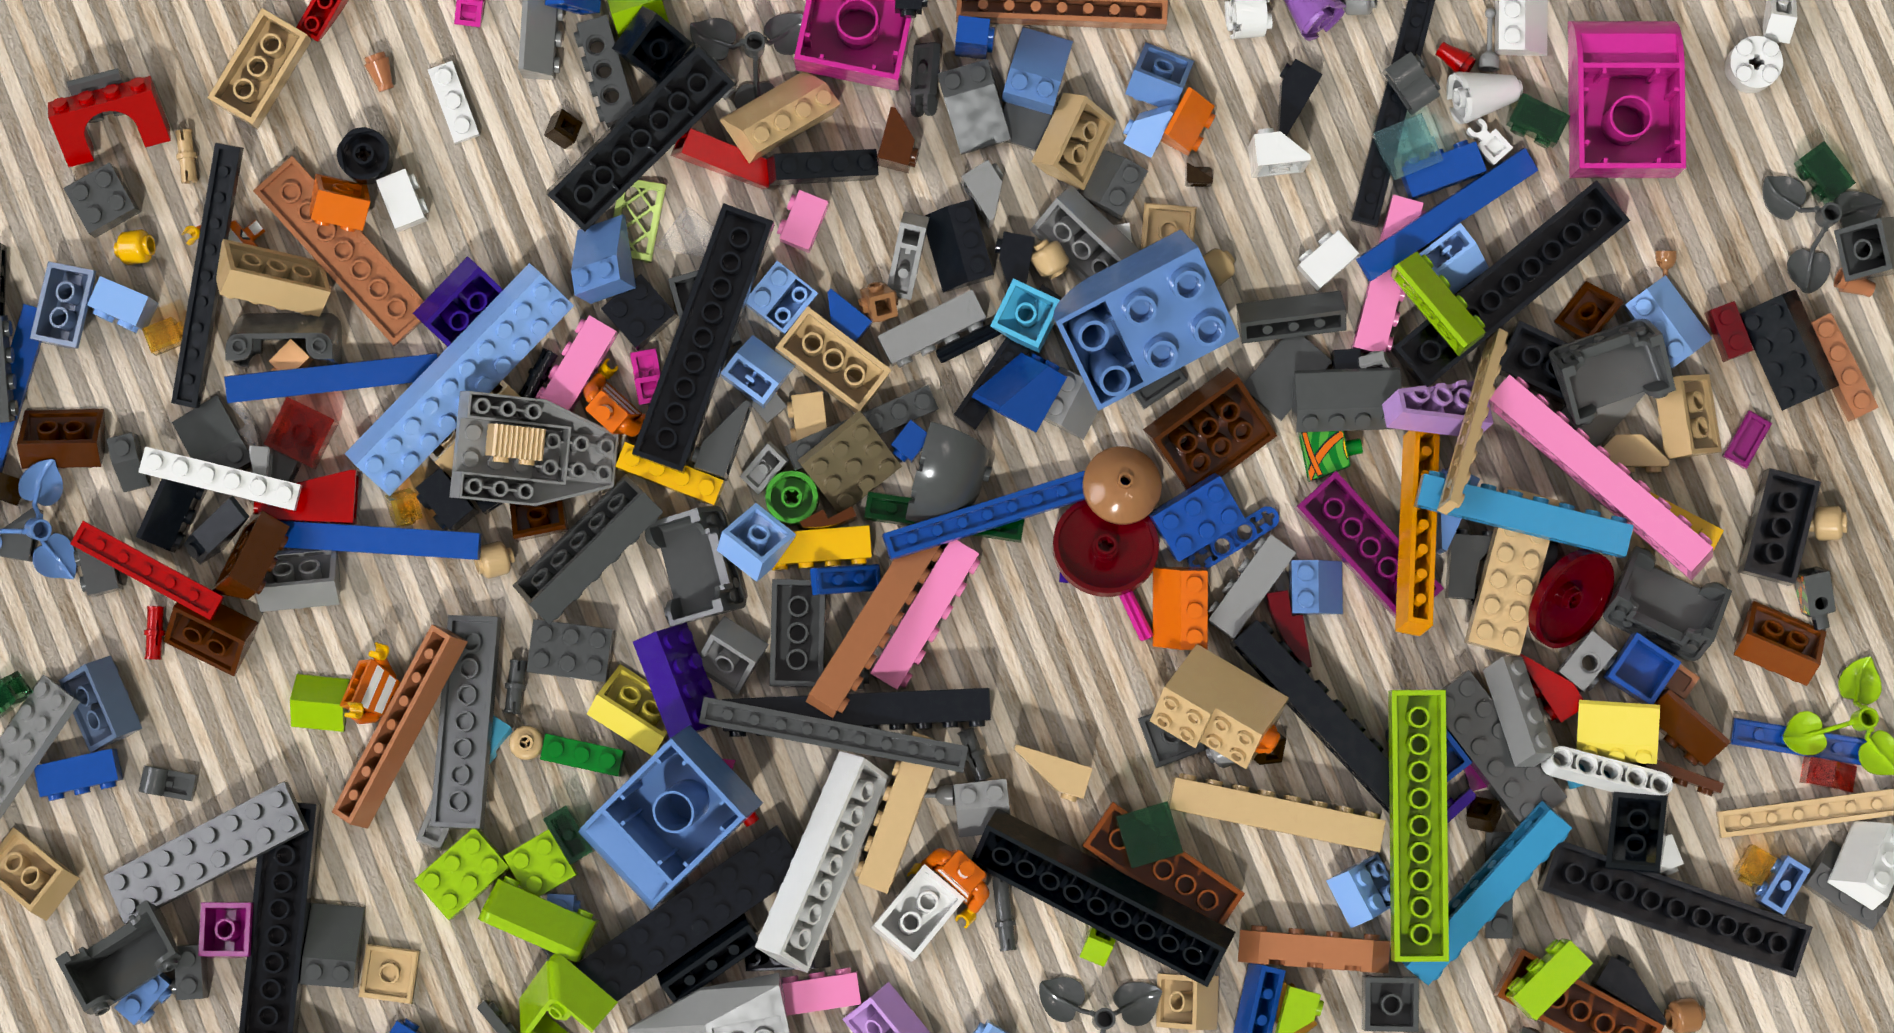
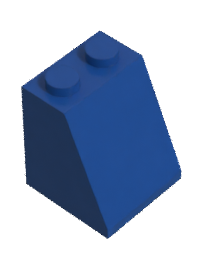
[972,353,1067,433]

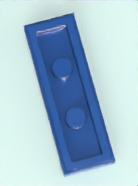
[810,564,881,595]

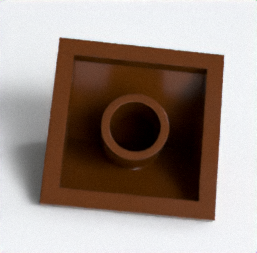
[1554,281,1624,340]
[510,500,569,542]

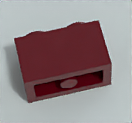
[1704,301,1754,363]

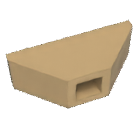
[1602,434,1669,473]

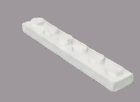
[139,447,302,511]

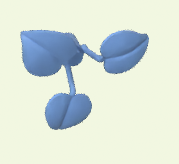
[0,459,76,579]

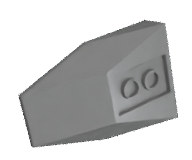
[449,391,619,506]
[627,973,791,1033]

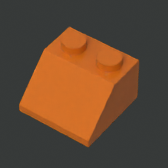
[1161,87,1216,156]
[310,174,371,232]

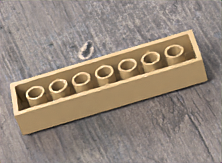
[1166,773,1386,852]

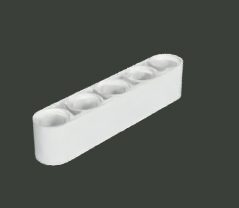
[1541,746,1673,796]

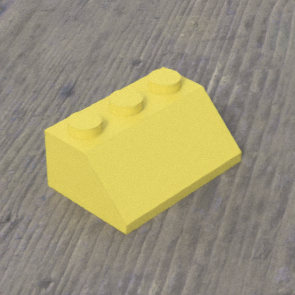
[587,664,668,756]
[1576,700,1660,764]

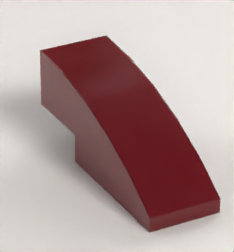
[1265,590,1312,668]

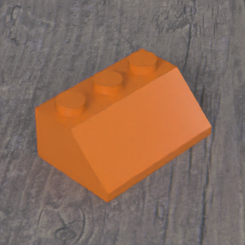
[1153,567,1208,650]

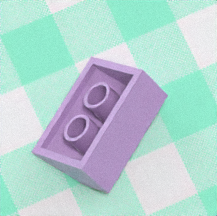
[842,982,930,1033]

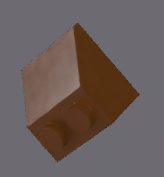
[877,107,919,174]

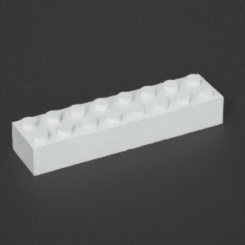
[755,751,891,973]

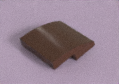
[800,506,858,530]

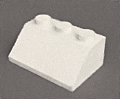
[1494,0,1548,56]
[1248,128,1311,178]
[1827,821,1894,910]

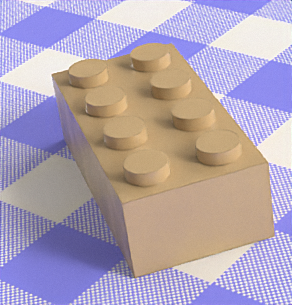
[207,8,312,130]

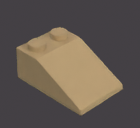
[1014,744,1093,802]
[0,827,80,921]

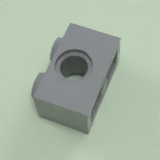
[1555,630,1617,692]

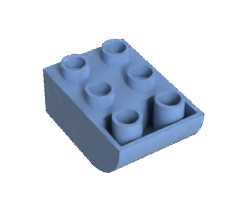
[1053,229,1239,411]
[578,725,763,910]

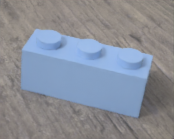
[1622,275,1713,369]

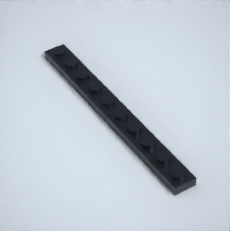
[1351,0,1435,228]
[171,143,244,408]

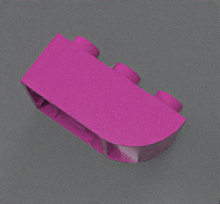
[794,0,914,91]
[1568,21,1686,178]

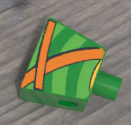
[1298,431,1363,482]

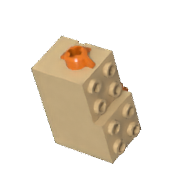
[1150,644,1289,769]

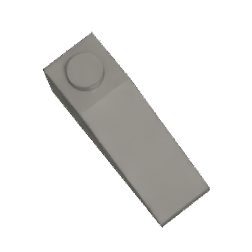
[887,212,930,300]

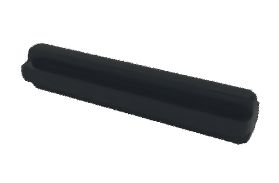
[936,323,1002,363]

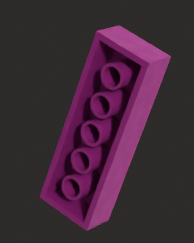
[1294,471,1444,619]

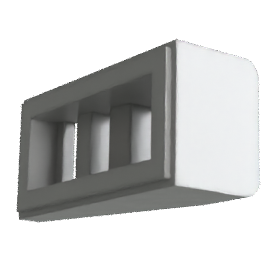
[249,445,274,477]

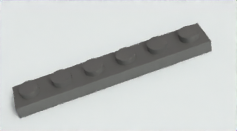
[785,385,939,471]

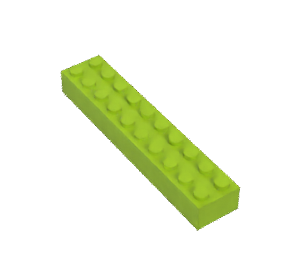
[1388,690,1449,962]

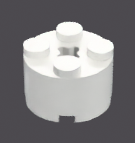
[1225,0,1273,39]
[1724,36,1783,93]

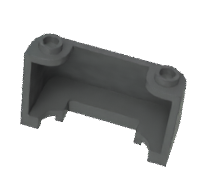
[225,313,342,367]
[1549,319,1676,426]
[645,506,747,627]
[1603,546,1732,661]
[55,900,181,1016]

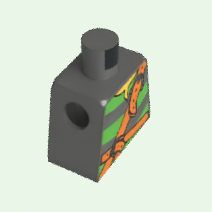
[1794,566,1836,630]

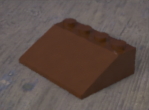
[1143,367,1277,490]

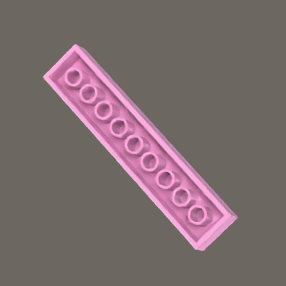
[1489,375,1713,581]

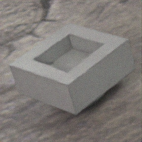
[1358,350,1392,368]

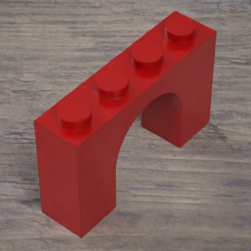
[48,76,171,167]

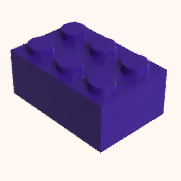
[413,256,503,347]

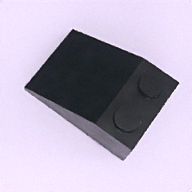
[1606,792,1669,873]

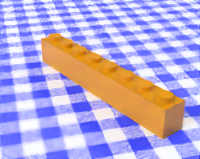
[1395,430,1440,636]

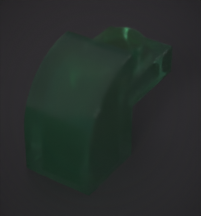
[0,671,33,718]

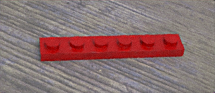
[70,521,225,620]

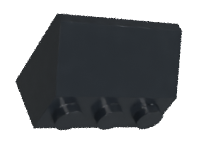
[925,199,994,293]
[136,479,207,553]

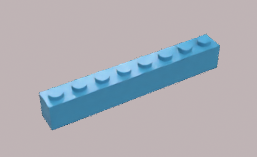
[1414,470,1634,558]
[1402,801,1572,986]

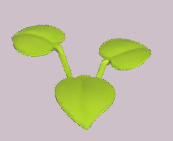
[1782,657,1894,775]

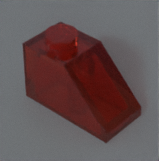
[1799,756,1857,793]

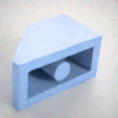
[1123,103,1178,158]

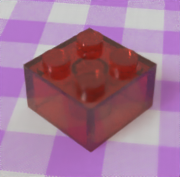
[264,397,339,470]

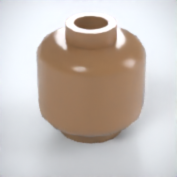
[1663,997,1706,1033]

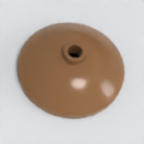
[1082,446,1162,525]

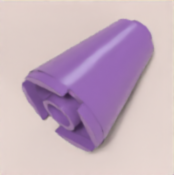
[1284,0,1346,41]

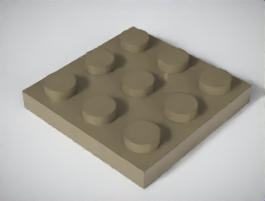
[797,411,902,513]

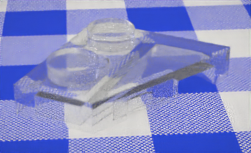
[656,206,714,257]

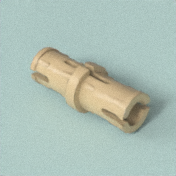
[175,129,198,184]

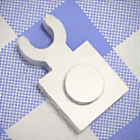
[1466,118,1513,167]

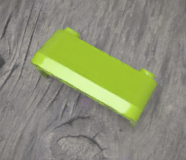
[478,876,600,962]
[519,954,618,1033]

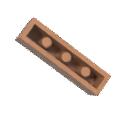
[1811,313,1879,422]

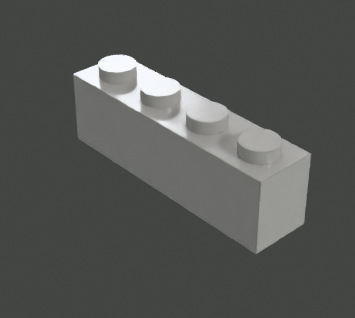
[878,290,986,368]
[1208,534,1296,639]
[1483,656,1555,767]

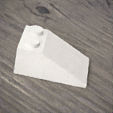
[871,864,965,962]

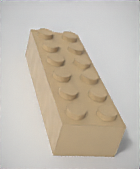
[1464,487,1560,656]
[855,731,936,894]

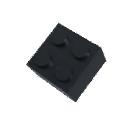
[612,6,692,82]
[601,274,677,351]
[415,468,479,532]

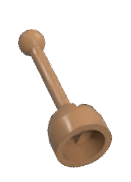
[1655,251,1677,278]

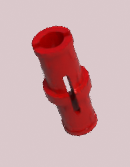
[144,606,165,660]

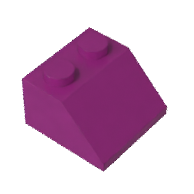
[198,902,253,958]

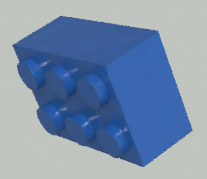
[1148,473,1247,562]

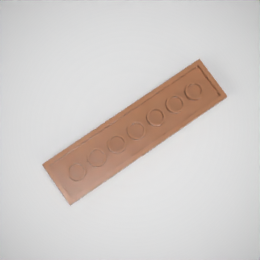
[253,156,424,346]

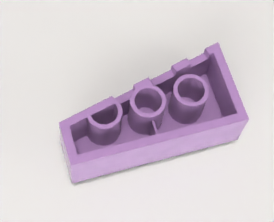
[1382,380,1493,436]

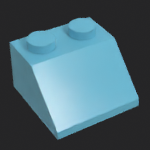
[990,278,1060,353]

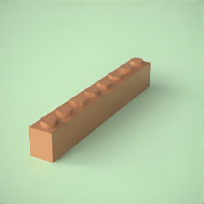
[956,0,1168,30]
[806,545,944,718]
[332,624,468,829]

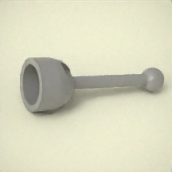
[1478,8,1500,72]
[924,784,955,806]

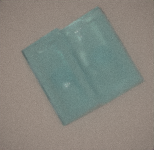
[1372,113,1443,181]

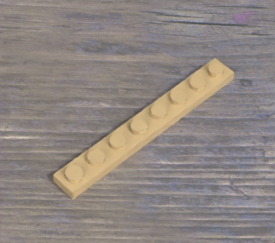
[1437,328,1508,515]
[1716,788,1894,838]

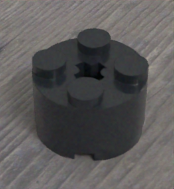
[337,127,394,184]

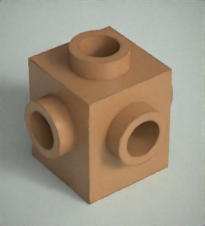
[858,282,898,323]

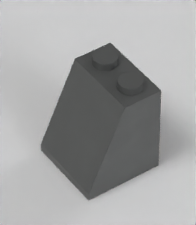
[1834,217,1894,282]

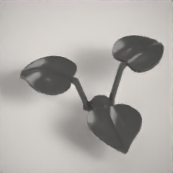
[690,13,803,109]
[1762,176,1883,294]
[1039,977,1162,1033]

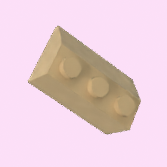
[1031,93,1116,190]
[1655,374,1722,459]

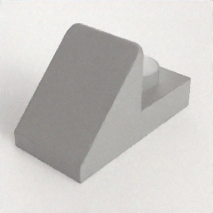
[739,442,789,495]

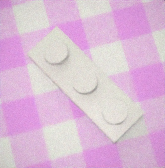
[428,61,480,145]

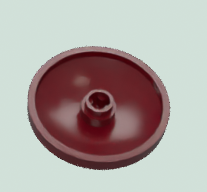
[1053,500,1159,597]
[1528,549,1614,648]

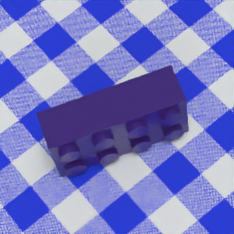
[633,623,716,739]

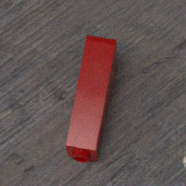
[671,128,772,189]
[254,470,359,525]

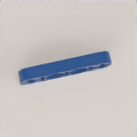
[1187,507,1279,569]

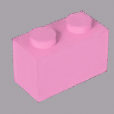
[777,190,829,253]

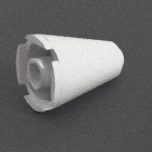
[1446,72,1523,124]

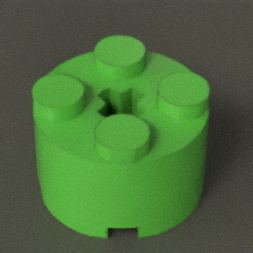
[765,471,819,526]

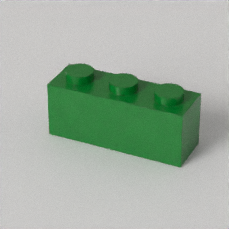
[540,734,626,777]

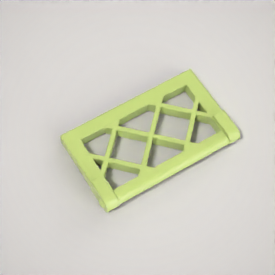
[613,180,667,263]

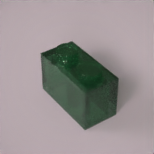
[1506,93,1570,148]
[1794,141,1856,204]
[543,805,595,865]

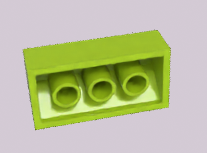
[1391,252,1486,356]

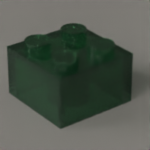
[1115,801,1183,868]

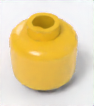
[114,229,156,265]

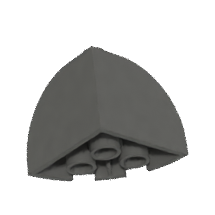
[906,422,993,523]

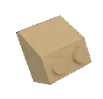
[1156,973,1219,1030]

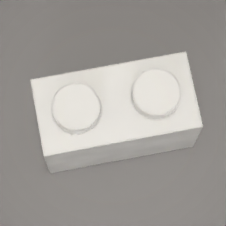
[376,169,429,232]
[1297,230,1359,291]

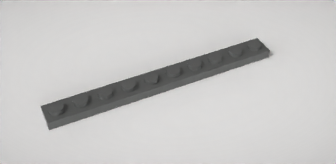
[699,697,968,773]

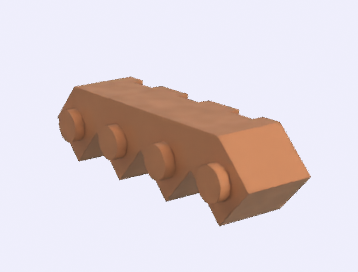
[1238,925,1390,973]

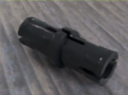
[518,348,558,398]

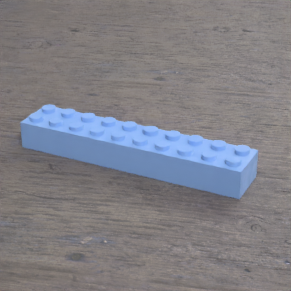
[345,263,574,496]

